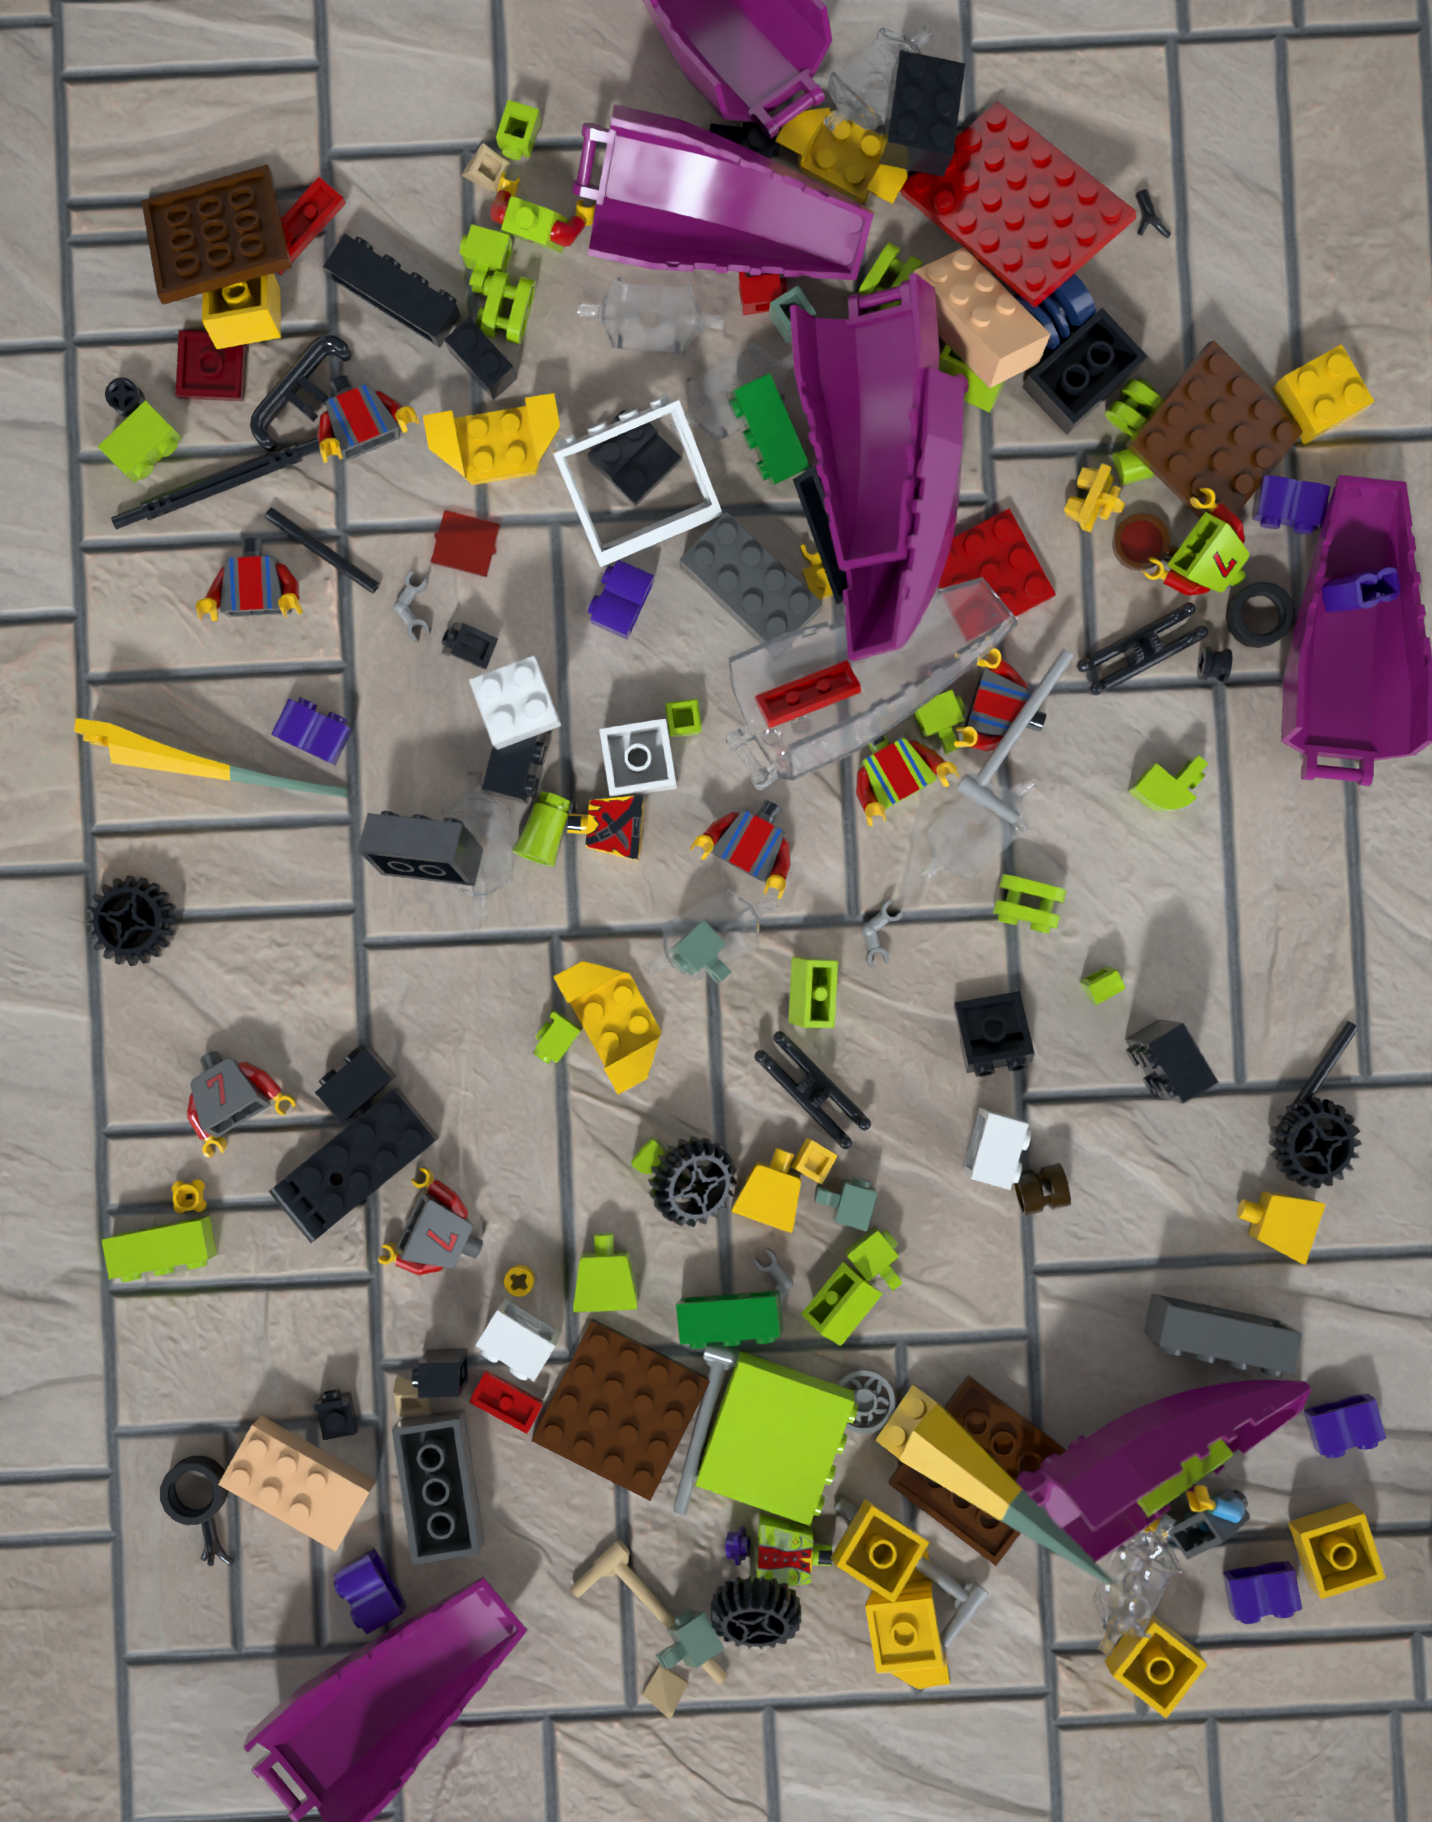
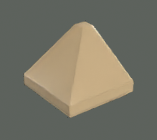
[462,143,510,192]
[393,1377,431,1417]
[642,1664,688,1719]

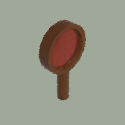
[1112,513,1179,571]

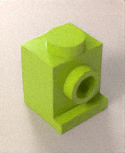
[496,100,542,160]
[532,1010,583,1064]

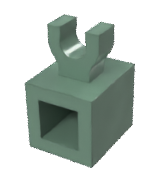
[769,285,816,344]
[669,920,732,983]
[814,1177,878,1231]
[655,1609,724,1669]

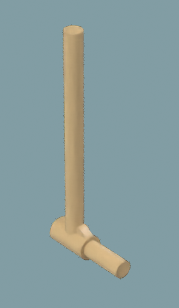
[570,1539,728,1685]

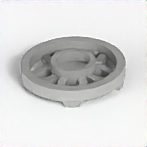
[837,1369,895,1434]

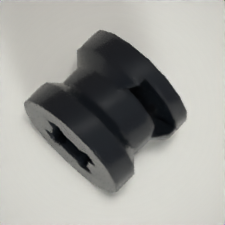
[105,377,146,417]
[1197,646,1233,682]

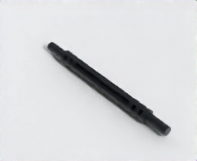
[111,437,320,529]

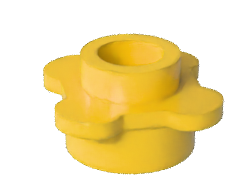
[172,1179,207,1214]

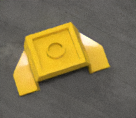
[775,107,908,205]
[423,393,560,485]
[553,961,662,1095]
[865,1551,950,1689]

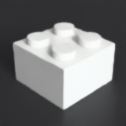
[469,656,562,749]
[599,718,677,798]
[962,1107,1031,1190]
[476,1298,561,1381]

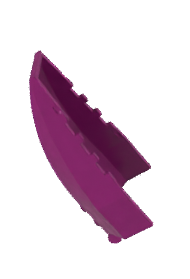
[642,0,833,139]
[572,104,874,280]
[790,273,940,570]
[843,367,969,661]
[1281,475,1432,787]
[1017,1380,1312,1563]
[243,1576,527,1822]

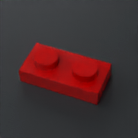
[469,1370,544,1434]

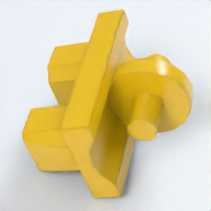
[1064,464,1125,533]

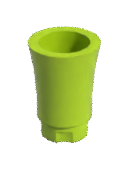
[511,791,571,867]

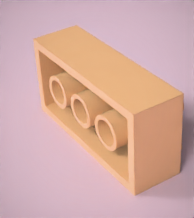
[913,247,1050,388]
[218,1415,377,1552]

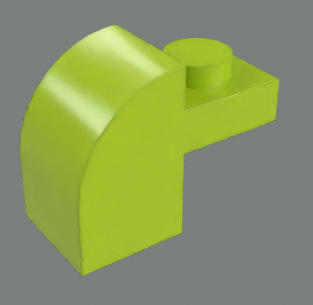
[1128,755,1209,812]

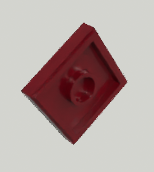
[175,330,247,402]

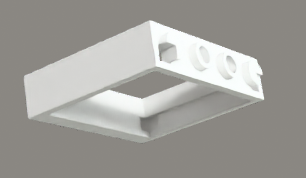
[551,395,723,567]

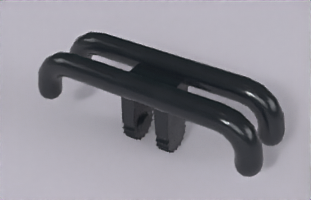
[250,335,352,452]
[1076,602,1208,696]
[754,1031,871,1149]

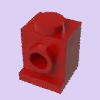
[738,272,787,316]

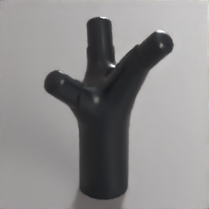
[1135,189,1171,238]
[200,1517,235,1566]

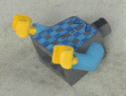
[1144,1485,1250,1560]

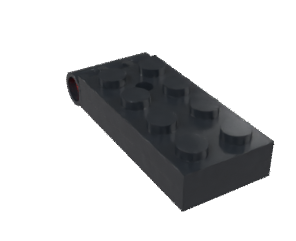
[269,1087,440,1244]

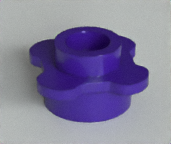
[725,1526,751,1566]

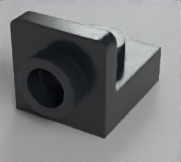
[441,623,498,669]
[312,1389,358,1441]

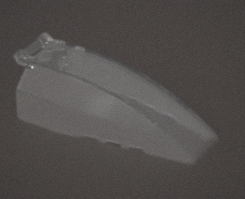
[726,577,1017,790]

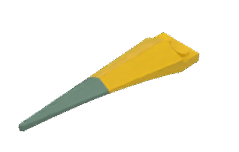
[74,718,349,798]
[875,1385,1114,1585]

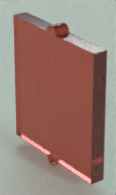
[431,510,501,578]

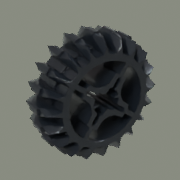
[84,876,179,966]
[1268,1097,1362,1189]
[647,1136,738,1227]
[710,1575,802,1649]

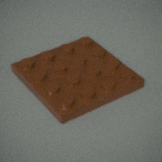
[141,164,292,305]
[1125,340,1303,519]
[531,1318,710,1501]
[888,1374,1067,1566]

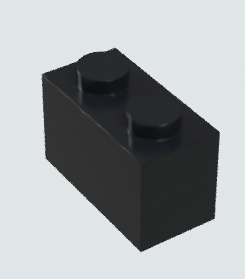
[444,317,518,400]
[314,1047,397,1123]
[412,1348,468,1398]

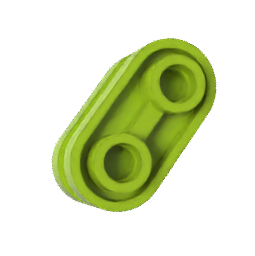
[858,241,923,311]
[476,270,536,345]
[1105,378,1163,438]
[992,874,1067,934]

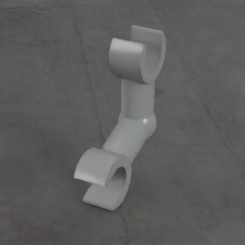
[393,570,430,642]
[861,900,903,968]
[755,1248,793,1313]

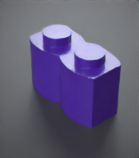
[1252,475,1331,535]
[587,560,655,640]
[1321,567,1401,613]
[271,697,353,766]
[1304,1393,1386,1458]
[334,1548,407,1634]
[1223,1561,1302,1624]

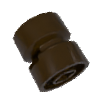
[1014,1163,1071,1216]

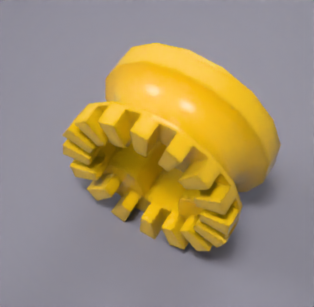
[504,1264,535,1297]

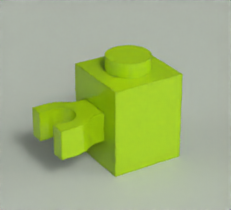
[460,224,513,295]
[911,690,966,755]
[844,1226,903,1291]

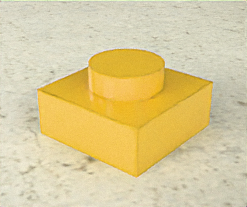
[791,1138,838,1185]

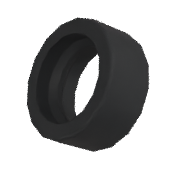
[1226,582,1295,648]
[160,1456,229,1525]

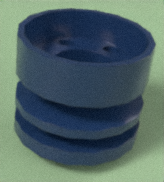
[1012,273,1096,355]

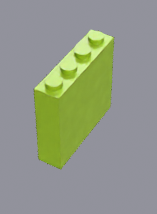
[695,1351,858,1526]

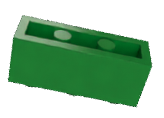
[728,373,811,485]
[676,1290,784,1349]

